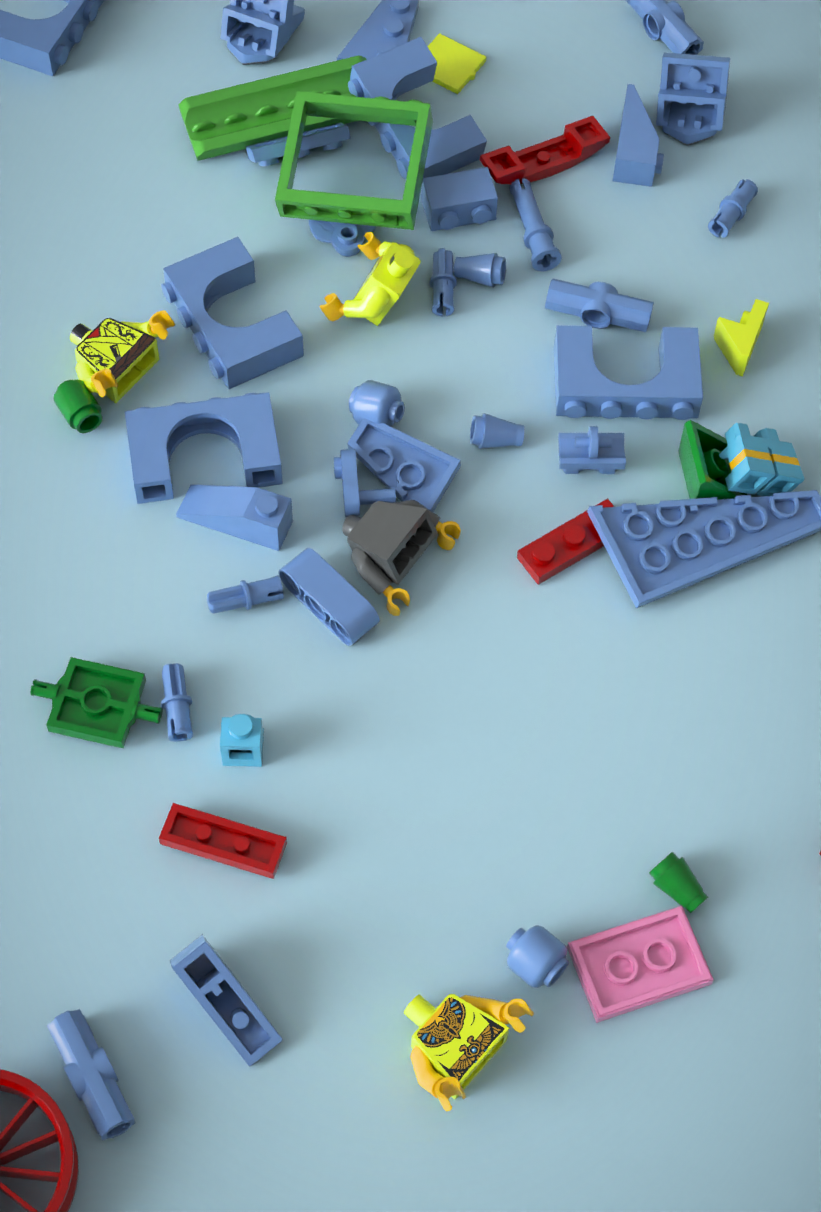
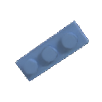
[246,122,351,166]

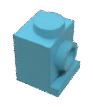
[220,714,264,767]

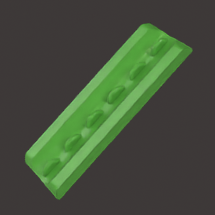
[178,55,367,161]

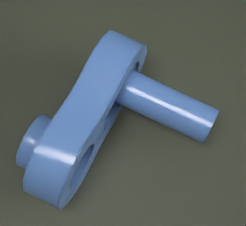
[334,449,396,517]

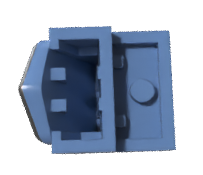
[220,0,305,65]
[656,52,730,145]

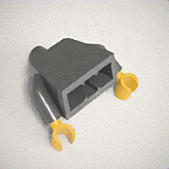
[342,500,461,616]

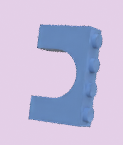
[0,0,104,76]
[348,37,487,179]
[161,237,304,389]
[554,325,703,420]
[125,392,283,504]

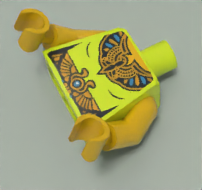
[404,994,534,1111]

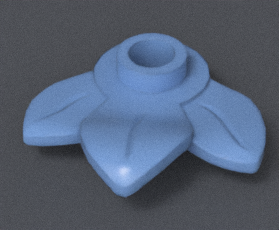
[309,220,376,256]

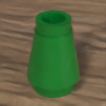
[649,852,708,913]

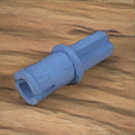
[429,248,457,316]
[207,575,284,614]
[161,663,193,742]

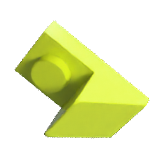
[714,299,769,377]

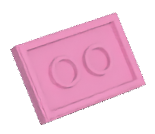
[567,906,714,1023]

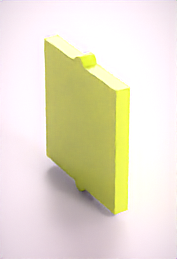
[427,33,486,94]

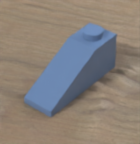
[612,84,664,187]
[176,485,293,551]
[170,934,283,1067]

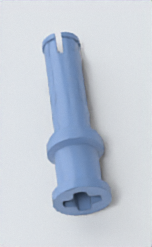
[509,178,562,271]

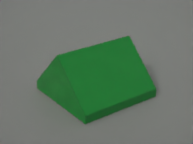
[678,420,747,500]

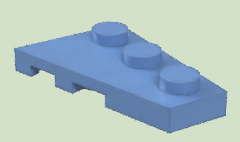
[347,417,461,512]

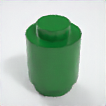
[53,380,103,433]

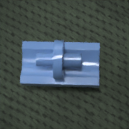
[558,426,626,474]

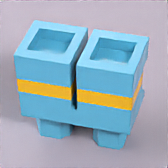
[719,423,805,496]

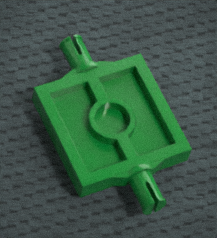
[30,657,163,748]

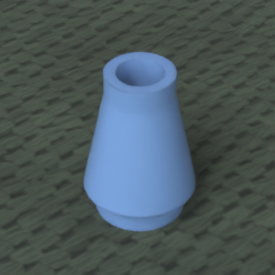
[454,253,506,288]
[470,413,524,449]

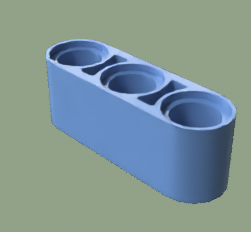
[278,548,380,646]

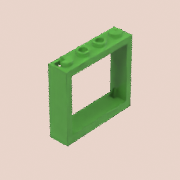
[275,90,433,230]

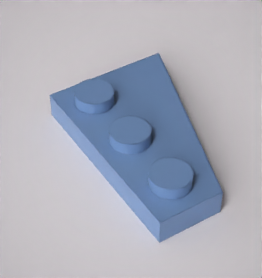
[337,0,419,60]

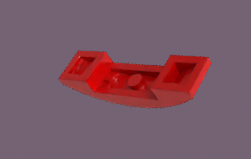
[479,116,610,185]

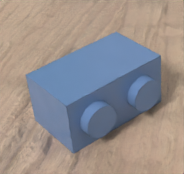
[421,167,498,231]

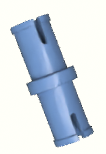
[708,179,758,238]

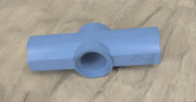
[626,0,704,55]
[545,279,654,332]
[47,1009,136,1141]

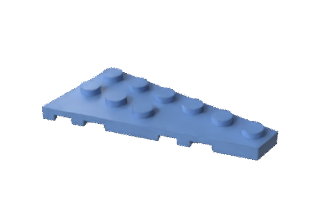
[587,490,821,608]

